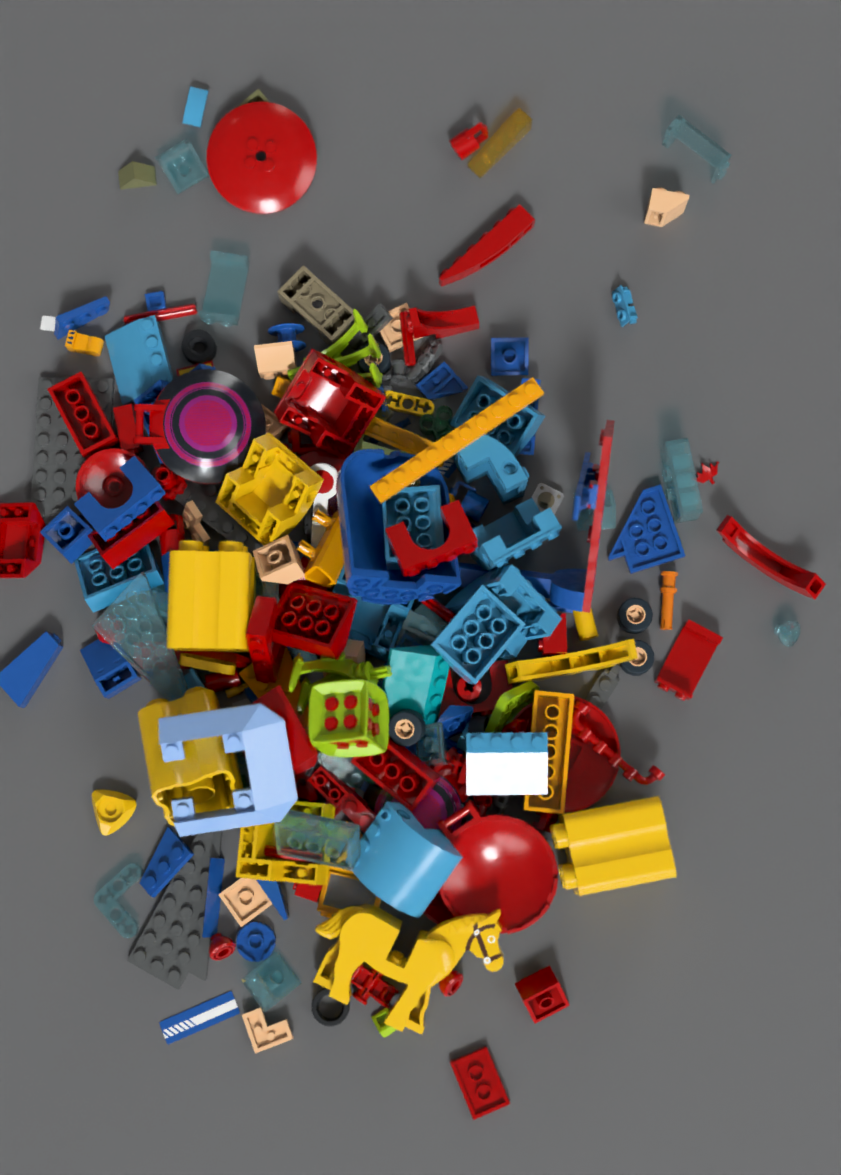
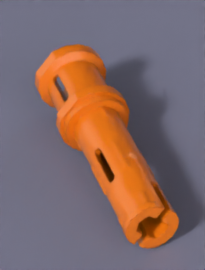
[660,571,678,630]

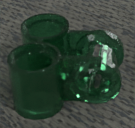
[419,405,453,441]

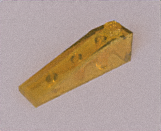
[467,108,532,178]

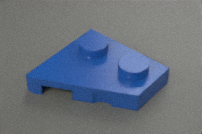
[416,361,468,400]

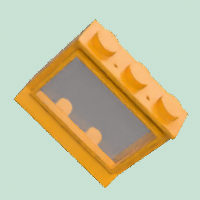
[316,863,381,918]

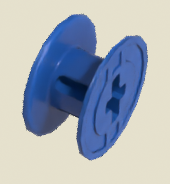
[268,323,307,352]

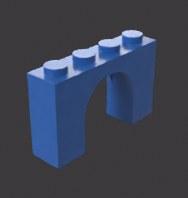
[74,456,166,542]

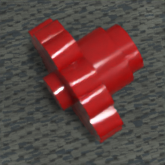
[151,465,187,500]

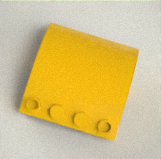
[215,432,324,546]
[235,801,335,885]

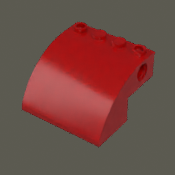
[273,348,386,460]
[241,685,318,776]

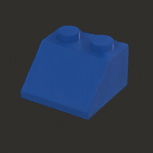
[40,506,93,564]

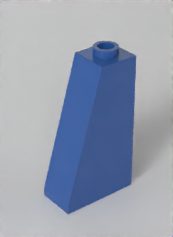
[0,631,63,708]

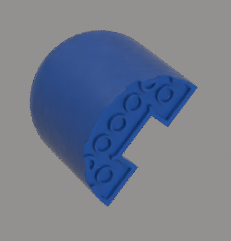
[336,449,461,605]

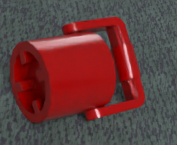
[449,122,489,161]
[159,514,185,556]

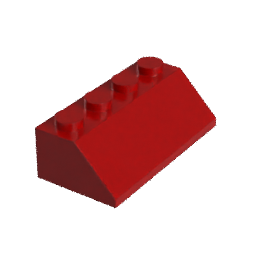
[350,736,441,812]

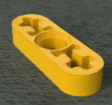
[382,391,434,418]
[179,653,236,675]

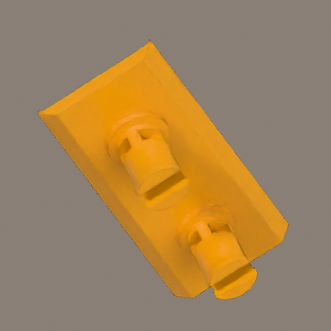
[296,509,344,588]

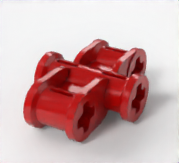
[351,964,400,1008]

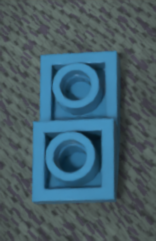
[182,86,209,127]

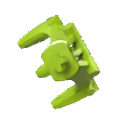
[287,309,383,389]
[289,652,392,715]

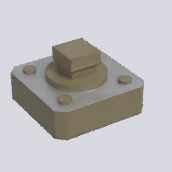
[531,483,564,515]

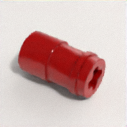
[203,668,242,693]

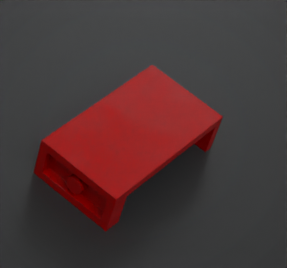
[654,619,723,701]

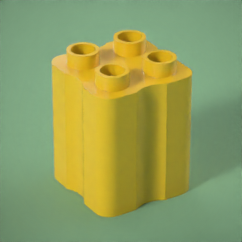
[166,541,256,652]
[137,687,243,826]
[550,796,676,896]

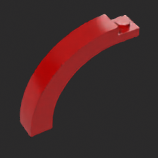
[716,515,826,600]

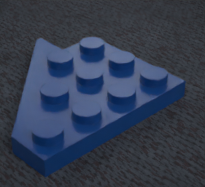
[608,485,685,574]

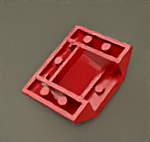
[0,502,46,578]

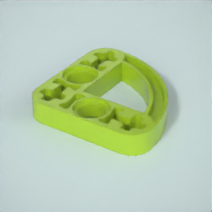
[484,681,540,733]

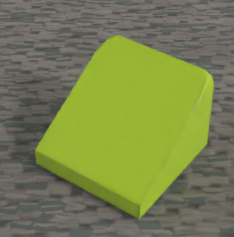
[371,1007,397,1038]

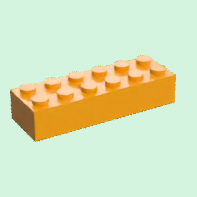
[523,690,574,814]

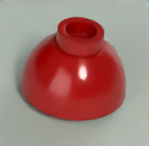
[209,933,236,960]
[439,970,463,997]

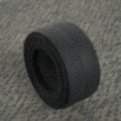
[182,330,217,365]

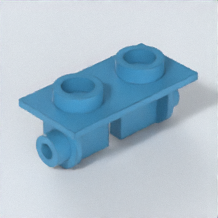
[612,285,638,327]

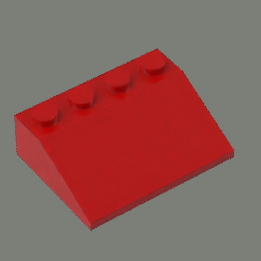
[272,582,357,660]

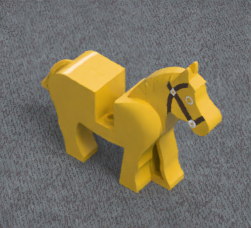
[313,904,504,1035]

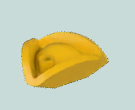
[91,790,137,836]

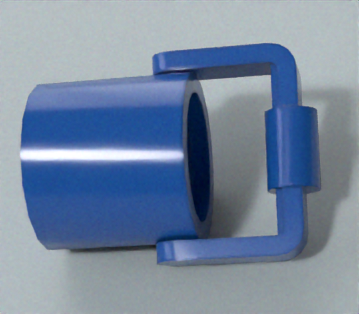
[449,481,490,522]

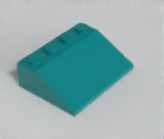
[382,645,450,726]

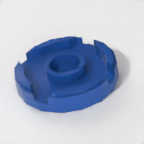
[236,922,276,962]

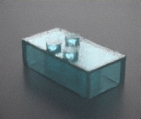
[660,438,703,524]
[274,810,361,871]

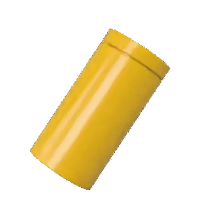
[573,609,598,641]

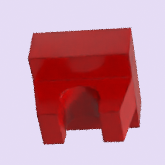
[532,812,558,833]

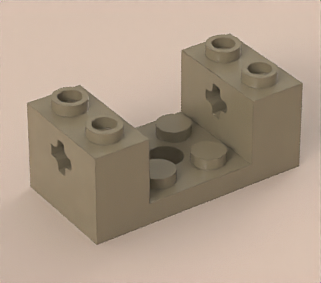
[277,265,355,346]

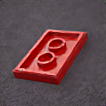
[450,1046,510,1120]

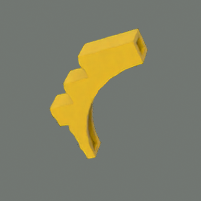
[505,639,638,684]

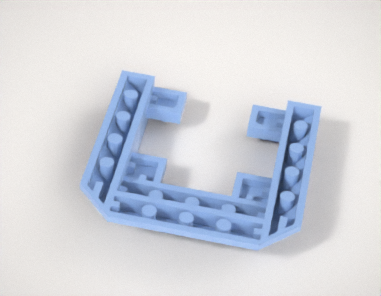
[158,703,298,836]

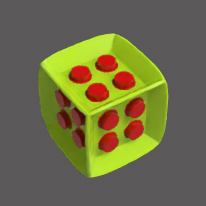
[309,679,389,758]

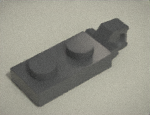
[349,304,393,350]
[584,664,622,710]

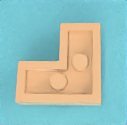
[182,500,210,546]
[242,1007,293,1054]

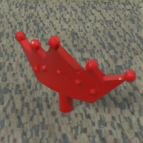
[690,461,719,485]

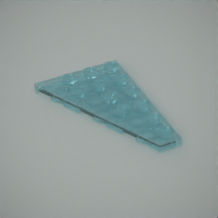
[91,572,188,702]

